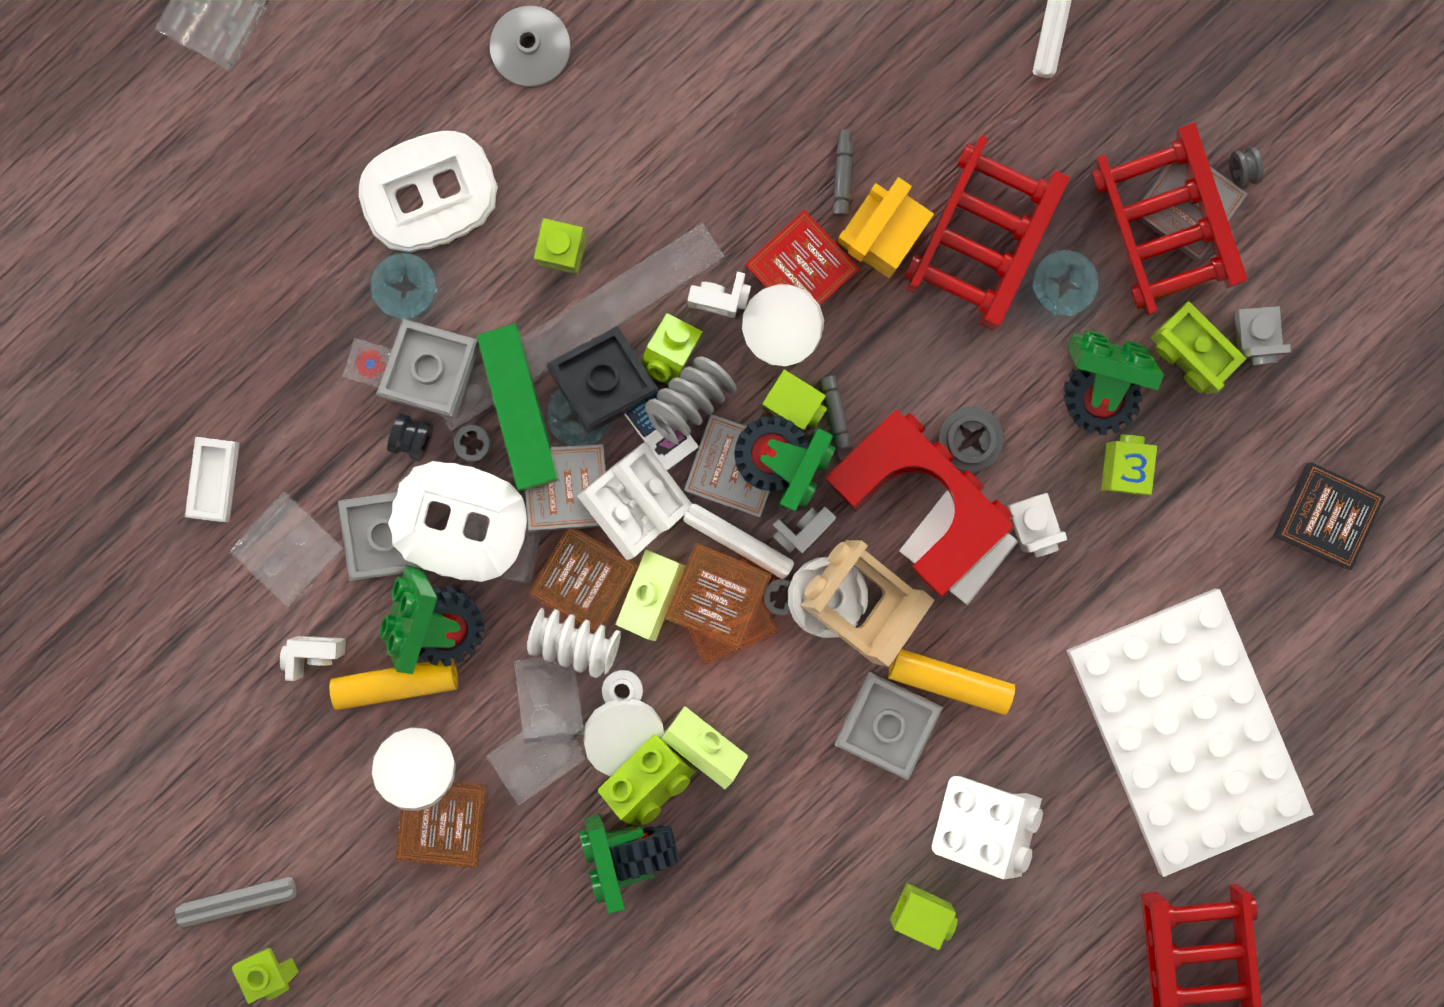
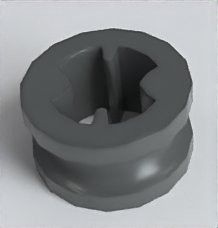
[1229,147,1264,188]
[454,425,493,462]
[763,578,791,615]

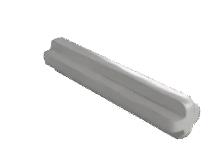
[175,877,297,928]

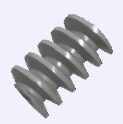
[645,356,737,444]

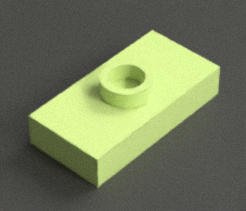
[615,550,686,641]
[661,706,748,789]

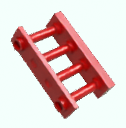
[1091,122,1248,316]
[904,135,1070,330]
[1141,884,1262,1007]

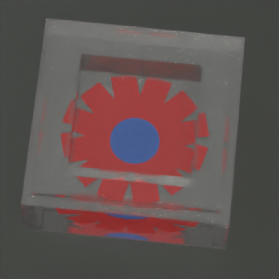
[343,338,392,387]

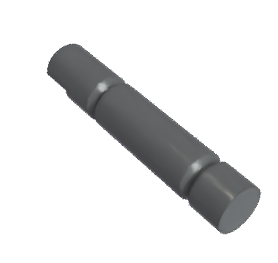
[833,129,854,217]
[820,375,853,461]

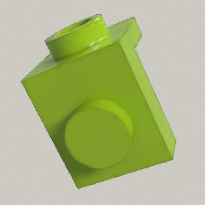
[641,313,703,384]
[232,948,299,1004]

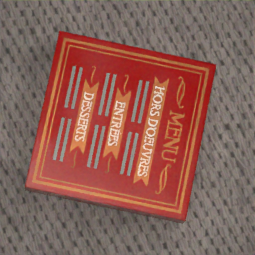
[745,209,859,306]

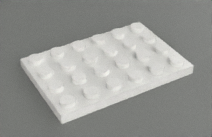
[1066,589,1314,877]

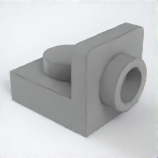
[1234,306,1291,366]
[773,507,836,553]

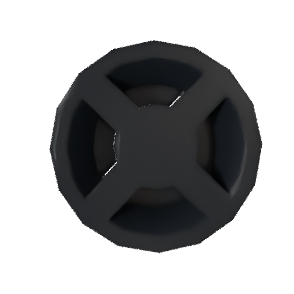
[387,413,433,462]

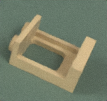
[800,540,935,667]

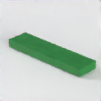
[477,323,560,492]

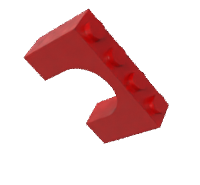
[825,409,1014,599]

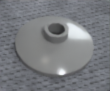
[490,6,571,87]

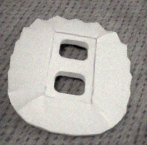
[358,131,498,253]
[388,461,527,582]

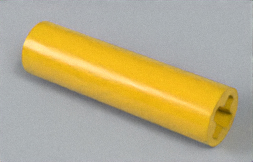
[888,649,1015,715]
[329,658,458,710]

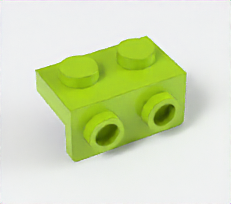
[1150,301,1247,394]
[598,735,697,826]

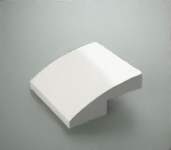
[577,442,692,560]
[899,490,1018,605]

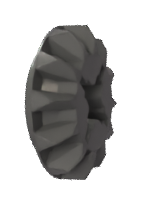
[939,407,1004,472]

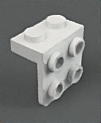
[932,776,1043,879]

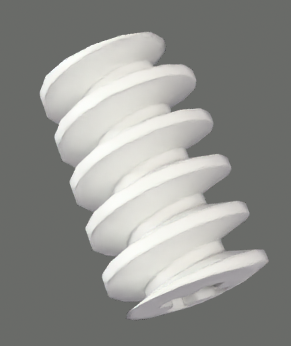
[527,608,621,678]

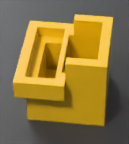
[836,177,934,279]

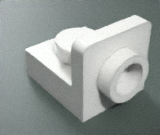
[688,271,751,318]
[1006,493,1068,557]
[280,636,346,681]

